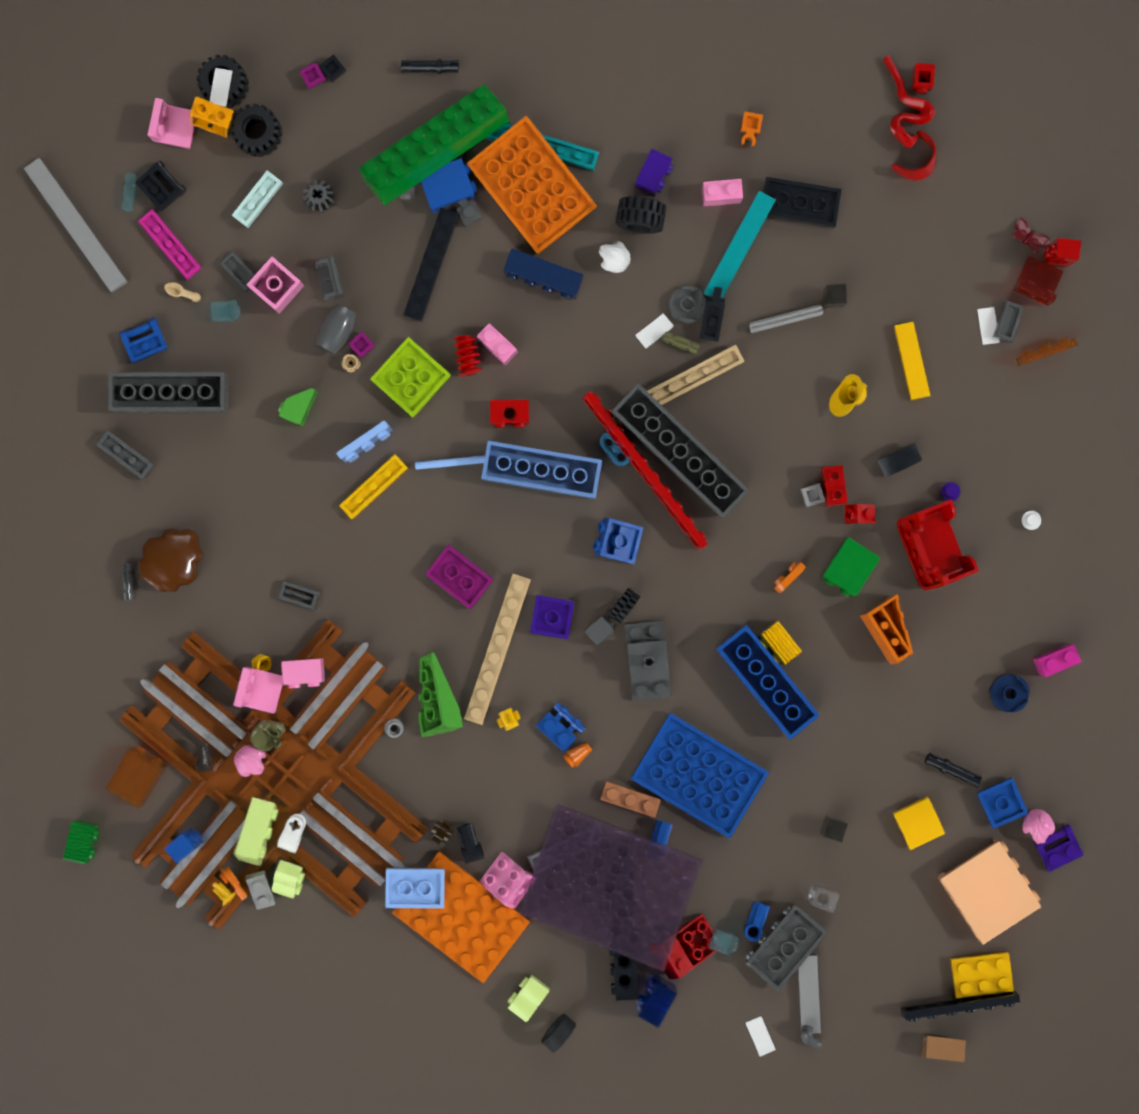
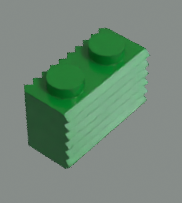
[63,819,100,864]

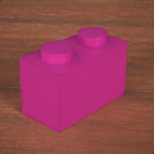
[1032,644,1082,677]

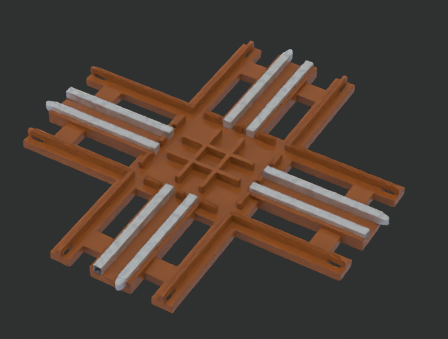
[119,619,429,930]

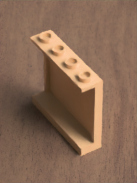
[937,839,1041,945]

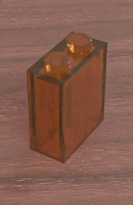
[105,746,167,808]

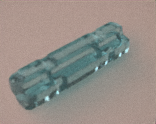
[121,173,137,211]

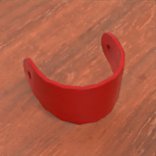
[891,130,936,181]

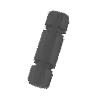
[122,563,134,601]

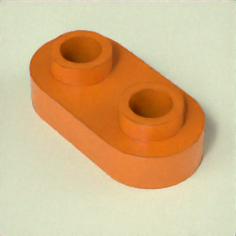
[774,561,806,594]

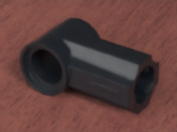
[456,823,484,864]

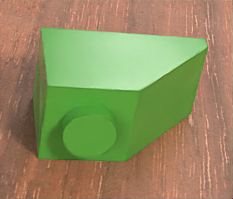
[278,388,318,427]

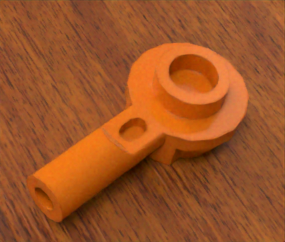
[219,866,248,900]

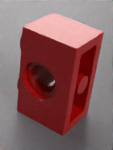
[1043,238,1081,267]
[490,400,529,428]
[820,465,848,507]

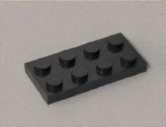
[763,177,842,228]

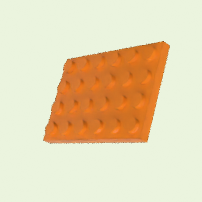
[467,115,597,255]
[392,851,530,984]

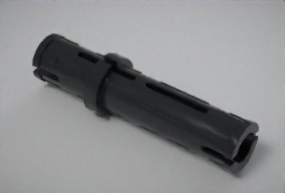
[401,59,459,74]
[924,752,982,788]

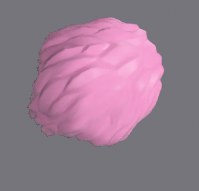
[234,745,266,777]
[1022,809,1055,844]

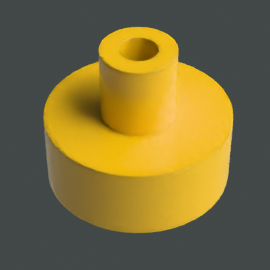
[251,654,272,672]

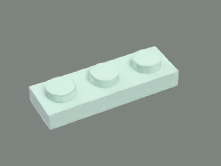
[232,171,283,228]

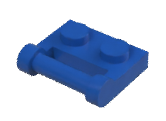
[119,317,169,364]

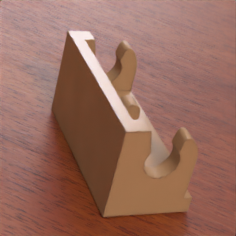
[922,1036,966,1062]

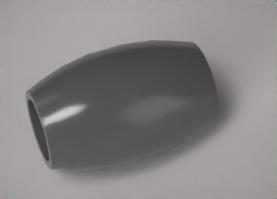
[316,304,356,355]

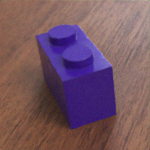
[635,149,674,197]

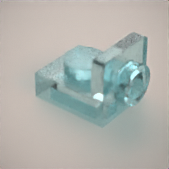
[709,929,739,956]

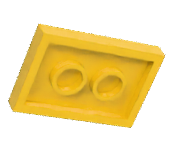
[950,951,1014,998]

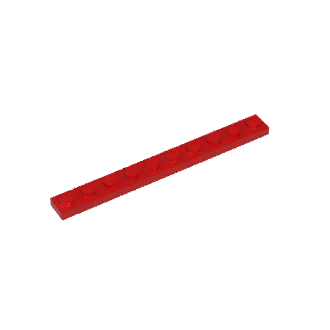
[582,391,708,550]

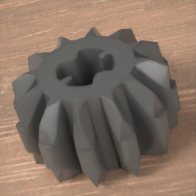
[302,180,335,213]

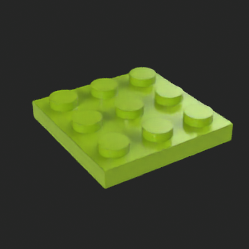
[370,337,451,418]

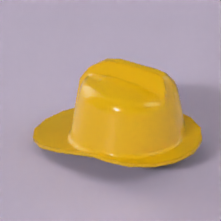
[829,374,867,417]

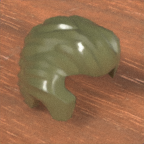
[250,720,286,751]

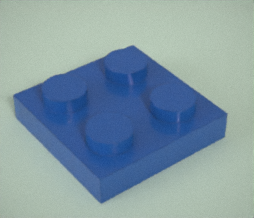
[976,777,1029,829]

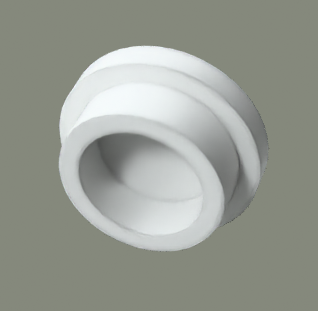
[1021,511,1041,530]

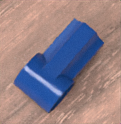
[647,820,673,860]
[743,901,770,941]

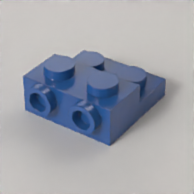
[593,517,644,564]

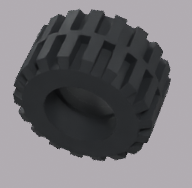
[197,55,249,108]
[230,103,282,157]
[615,196,667,234]

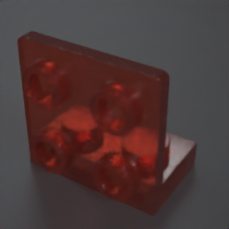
[1013,256,1063,306]

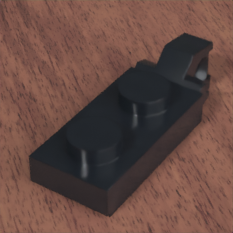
[700,287,725,342]

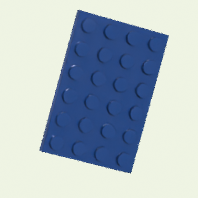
[631,713,770,838]

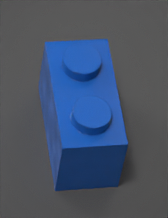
[164,828,204,863]

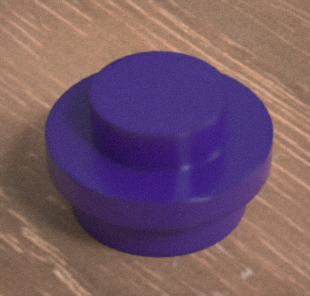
[941,482,960,501]

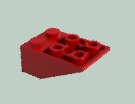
[650,914,722,980]

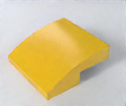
[893,796,945,850]

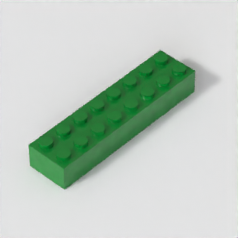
[358,83,509,206]

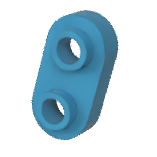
[599,432,630,467]

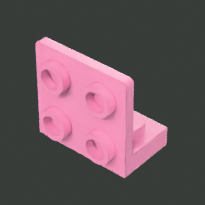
[147,98,195,149]
[233,667,283,714]
[480,852,537,909]

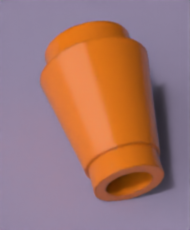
[563,742,592,768]

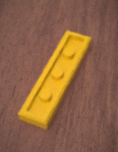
[894,322,931,400]
[339,454,408,520]

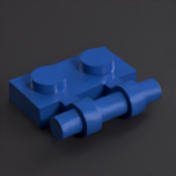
[536,702,586,752]

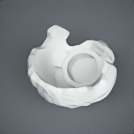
[599,241,631,273]

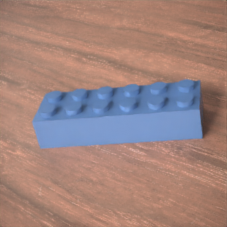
[481,441,602,499]

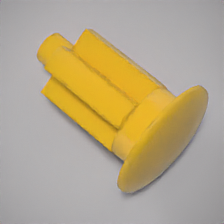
[212,882,236,906]

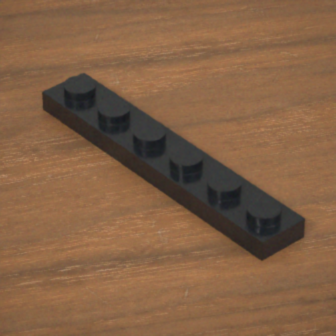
[403,208,459,322]
[900,990,1020,1022]

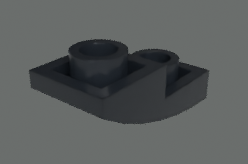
[878,442,922,478]

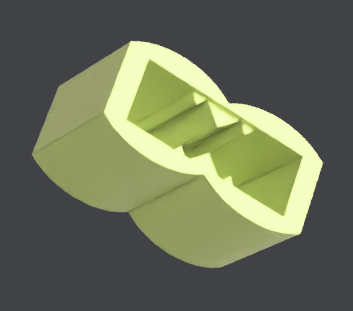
[272,860,305,899]
[507,974,550,1022]

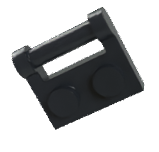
[135,161,187,212]

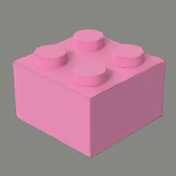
[247,256,304,314]

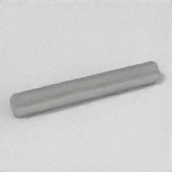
[749,304,823,333]

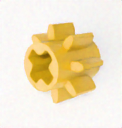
[497,708,521,731]

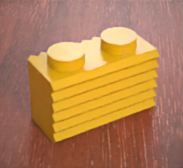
[759,621,802,665]

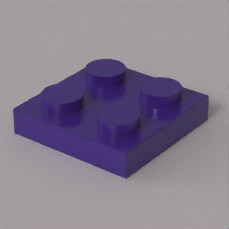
[530,595,574,639]

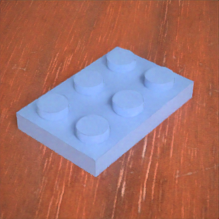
[336,420,393,463]
[385,868,445,908]

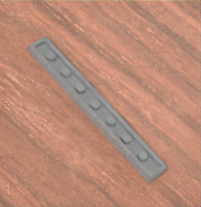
[24,158,128,293]

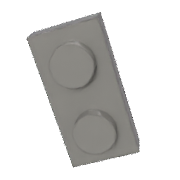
[246,870,276,910]

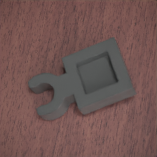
[456,198,482,227]

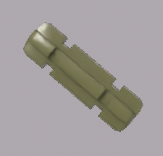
[662,332,699,354]

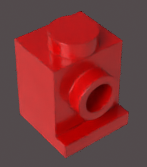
[911,63,935,95]

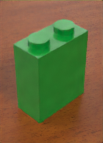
[821,537,880,598]

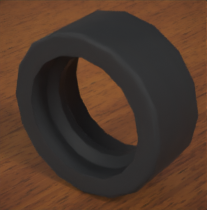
[541,1013,576,1052]

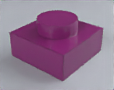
[299,62,326,90]
[348,331,376,359]

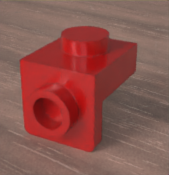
[844,504,875,524]

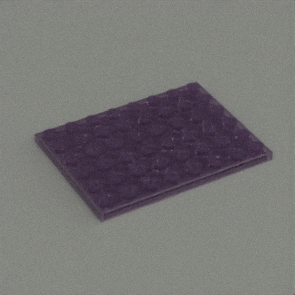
[520,804,703,971]

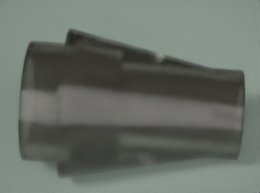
[195,743,214,772]

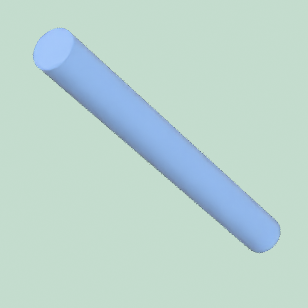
[415,455,485,470]

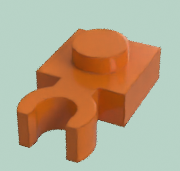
[740,111,763,148]

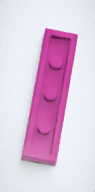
[138,209,202,280]

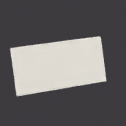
[210,68,232,106]
[977,307,1000,345]
[635,313,674,348]
[746,1016,776,1056]

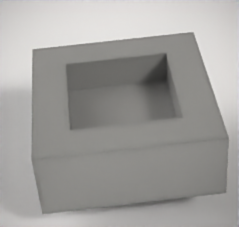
[800,483,825,507]

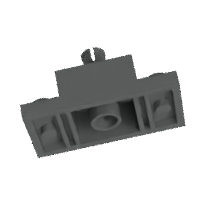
[625,621,671,701]

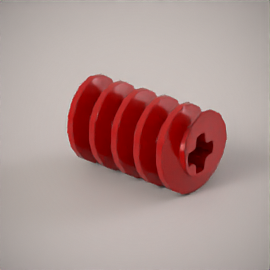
[453,335,482,377]

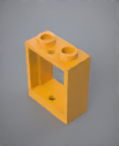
[190,97,234,138]

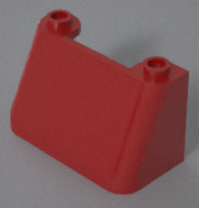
[897,499,979,590]

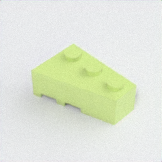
[234,797,279,866]

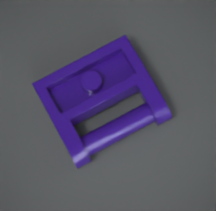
[1033,824,1084,872]

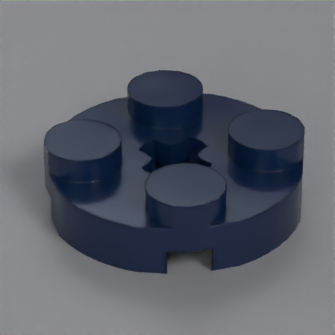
[989,674,1030,712]

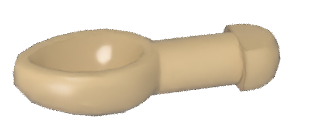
[164,282,201,302]

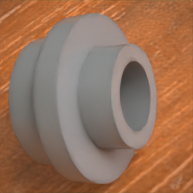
[384,719,404,738]

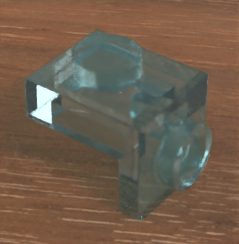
[209,300,240,322]

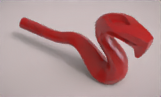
[883,56,935,149]

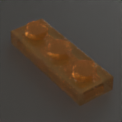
[1016,337,1078,366]

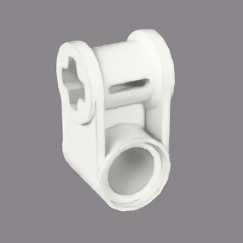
[277,813,306,853]

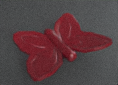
[1012,218,1050,253]

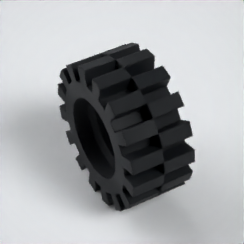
[608,587,641,624]

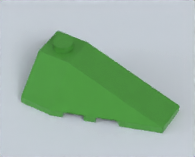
[418,653,463,737]

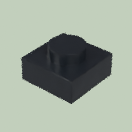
[319,54,346,83]

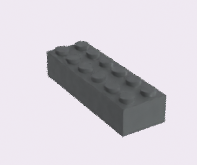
[108,372,229,414]

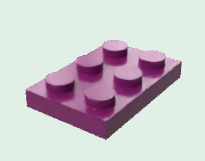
[425,544,494,610]

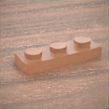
[600,781,661,818]

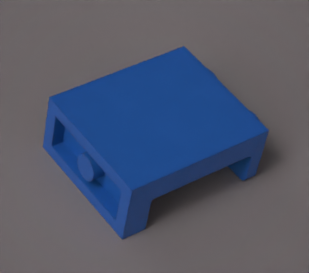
[421,158,477,214]

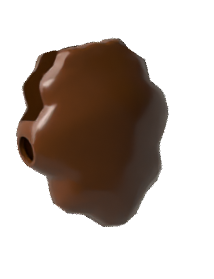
[138,528,203,592]

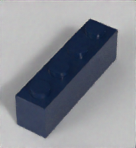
[504,248,583,300]

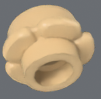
[342,354,361,372]

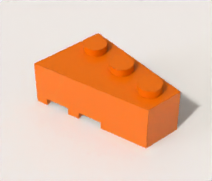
[860,594,913,665]

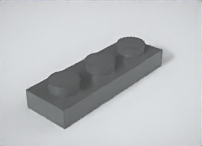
[97,430,155,480]

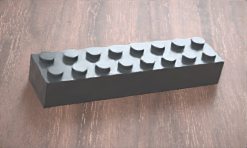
[610,383,750,518]

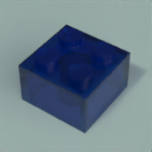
[635,973,678,1028]

